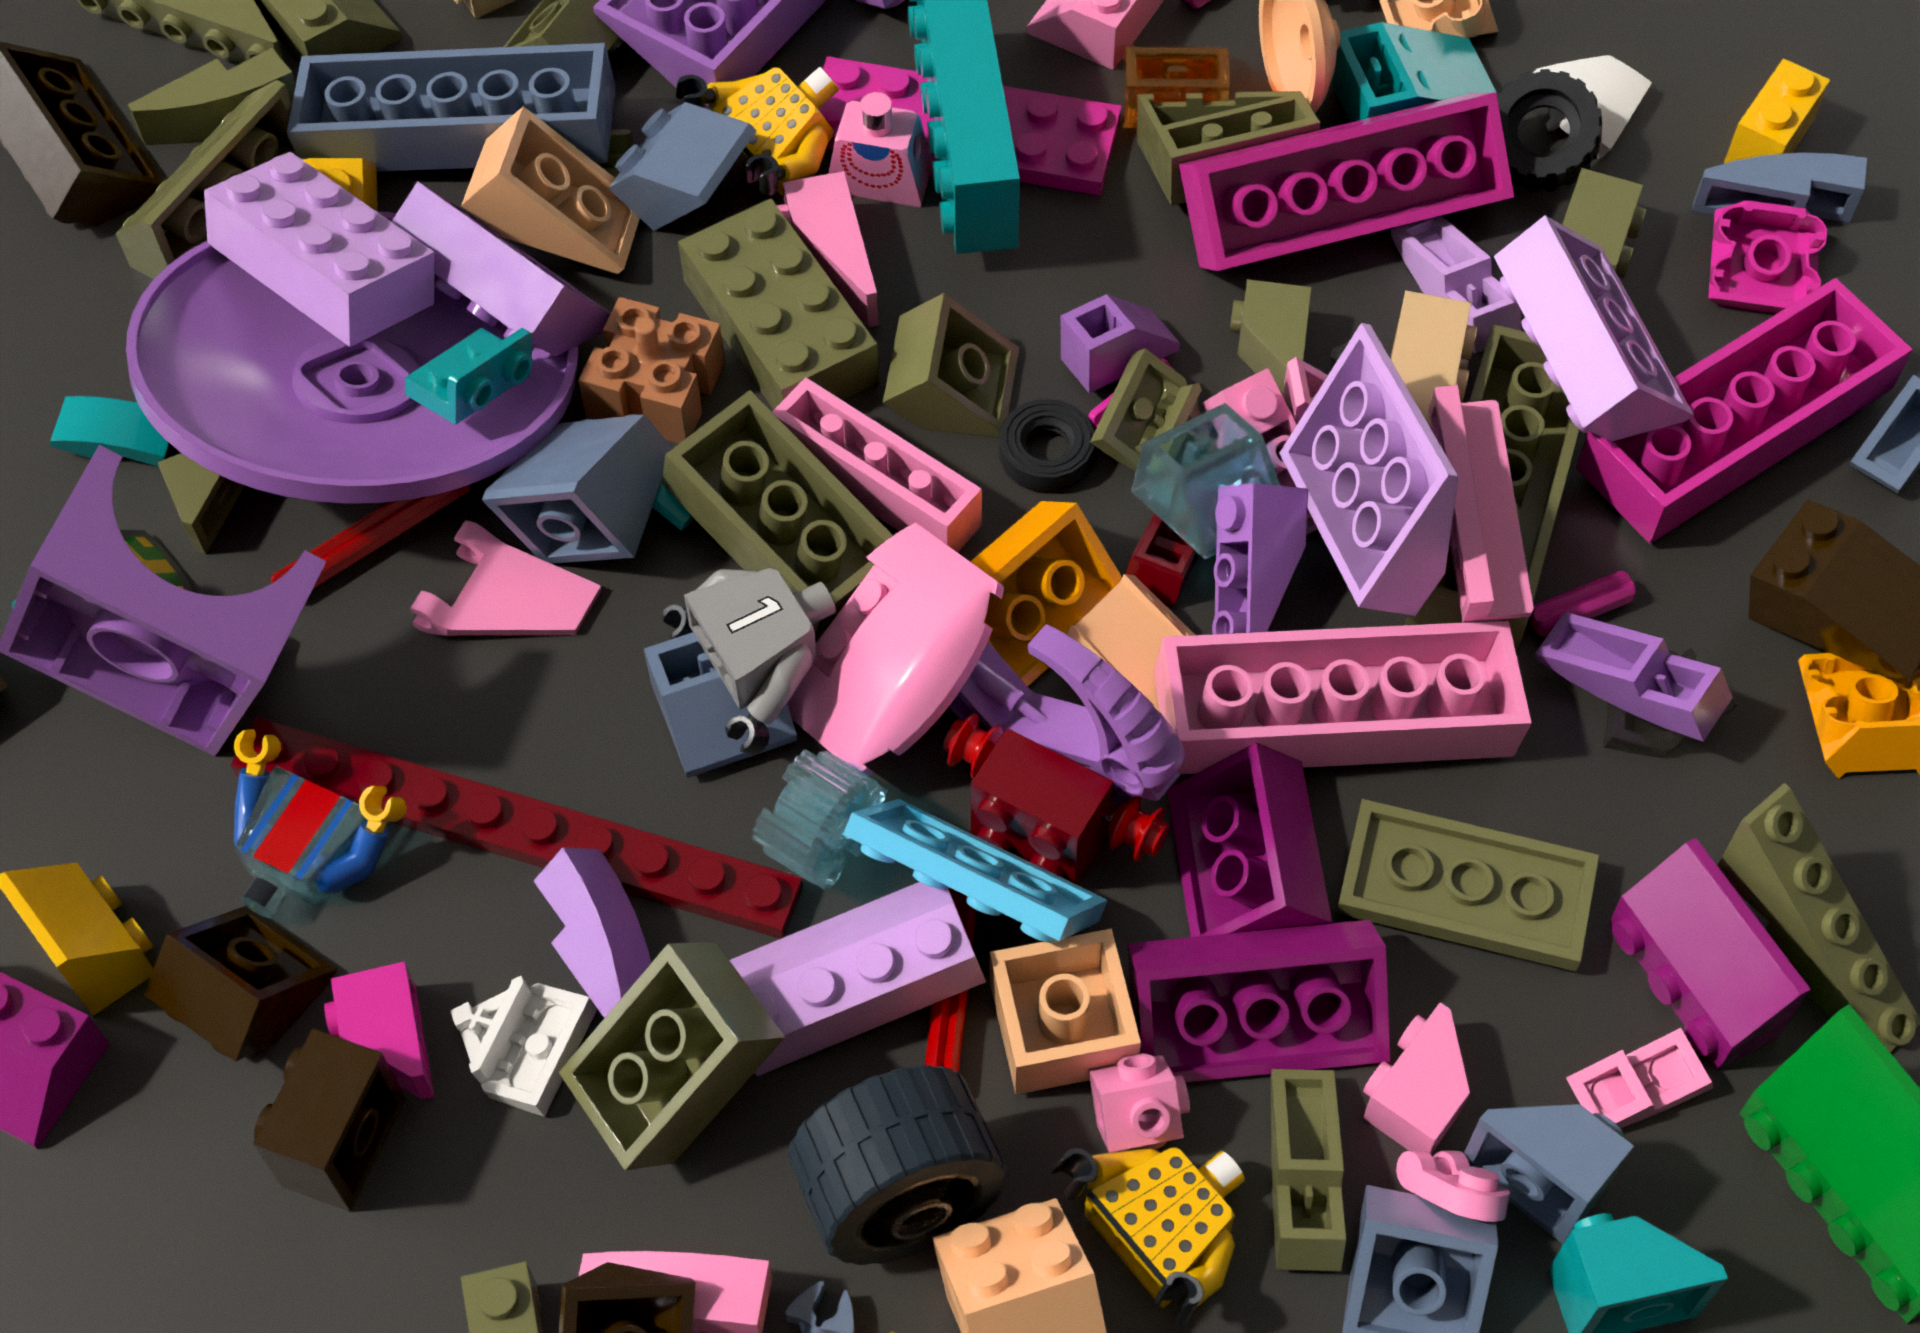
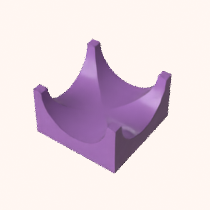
[0,445,327,756]

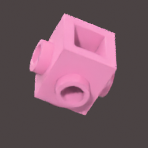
[1089,1054,1190,1153]

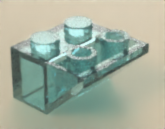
[1131,403,1280,560]

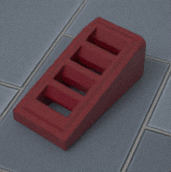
[1126,492,1215,607]

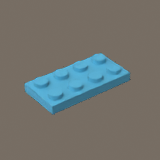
[843,799,1108,943]

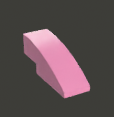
[579,1251,772,1333]

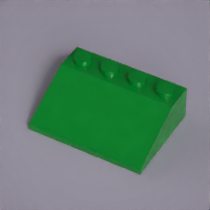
[1739,1004,1920,1324]

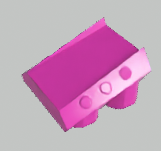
[1708,200,1828,314]

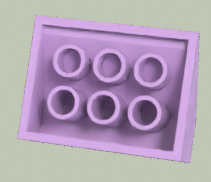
[1279,323,1458,616]

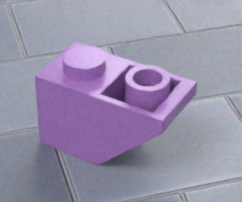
[1060,294,1180,393]

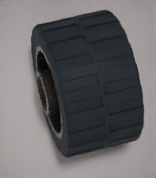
[788,1065,1008,1265]

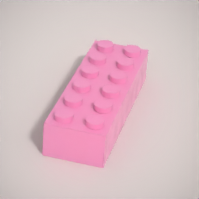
[1154,621,1532,774]

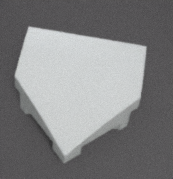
[1533,55,1652,159]
[450,976,597,1117]

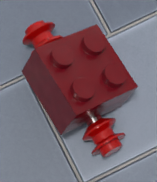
[943,713,1170,885]

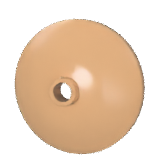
[1259,0,1340,113]

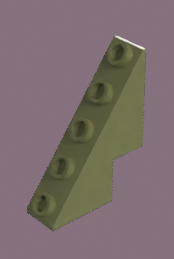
[77,0,285,63]
[1717,783,1920,1053]

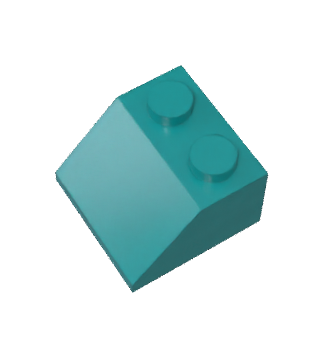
[1547,1213,1728,1333]

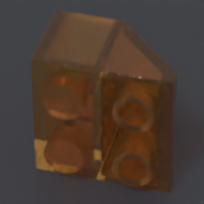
[1123,45,1230,128]

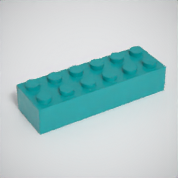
[908,0,1020,254]

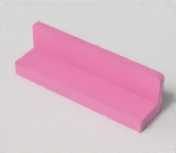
[1428,385,1534,623]

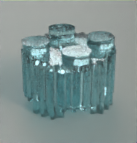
[752,749,888,890]

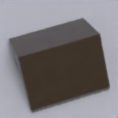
[559,1262,696,1333]

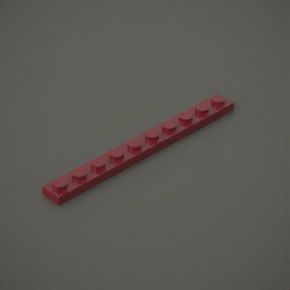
[230,717,803,939]

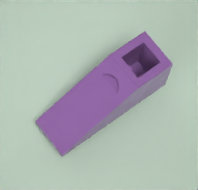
[1212,483,1307,634]

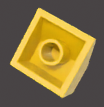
[0,862,154,1016]

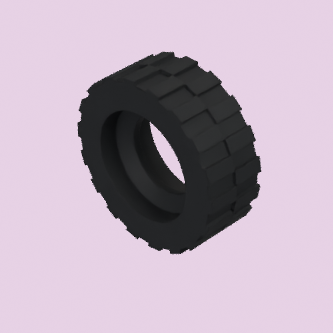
[1497,69,1602,192]

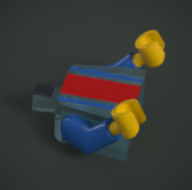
[234,729,407,918]

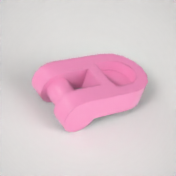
[1396,1150,1510,1222]

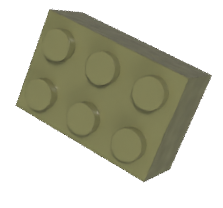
[559,942,785,1170]

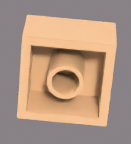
[989,928,1141,1095]
[932,1198,1107,1333]

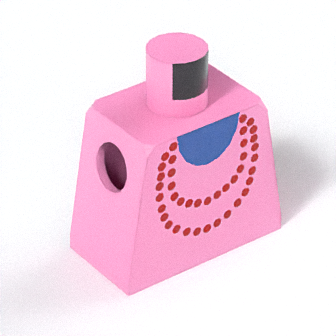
[828,92,933,208]

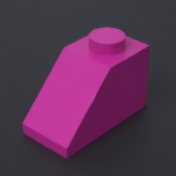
[324,961,435,1100]

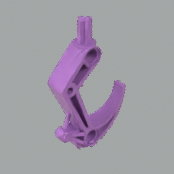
[949,624,1186,805]

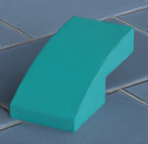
[49,396,169,467]

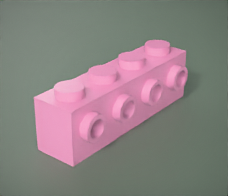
[772,377,982,553]

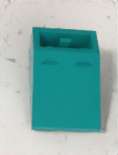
[1331,22,1497,123]

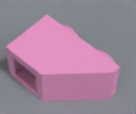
[1363,1002,1470,1155]

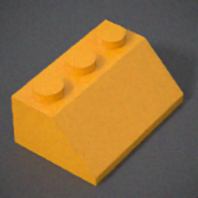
[971,501,1122,687]

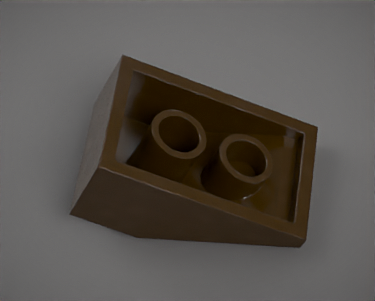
[1748,499,1920,686]

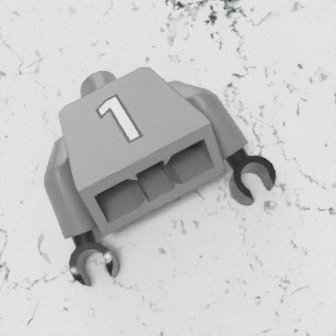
[662,568,836,755]

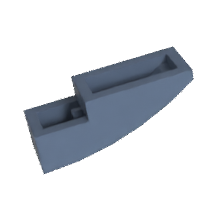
[1692,153,1867,223]
[1849,370,1920,494]

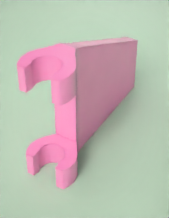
[410,520,601,636]

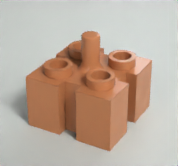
[578,297,725,444]

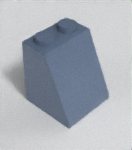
[482,414,673,564]

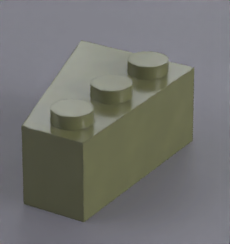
[1137,91,1320,206]

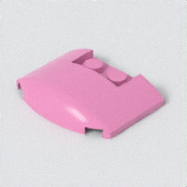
[787,522,1004,778]

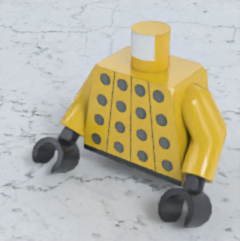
[676,67,839,196]
[1050,1147,1245,1325]

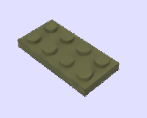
[1336,799,1599,972]

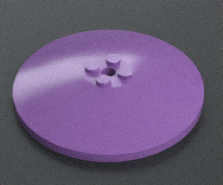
[126,211,578,504]

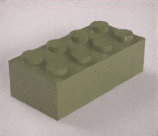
[678,198,879,410]
[662,390,893,641]

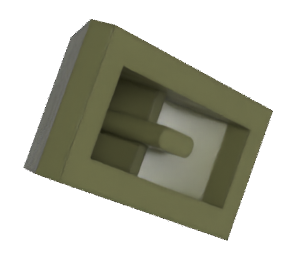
[157,453,245,555]

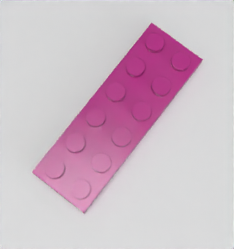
[818,56,1122,196]

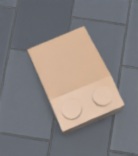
[461,106,640,274]

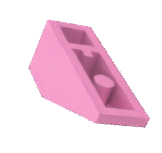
[776,171,879,327]

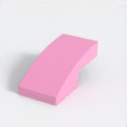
[1566,1028,1713,1128]

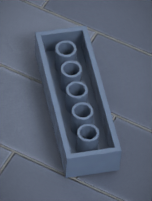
[287,43,616,172]

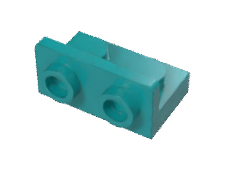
[405,328,533,425]

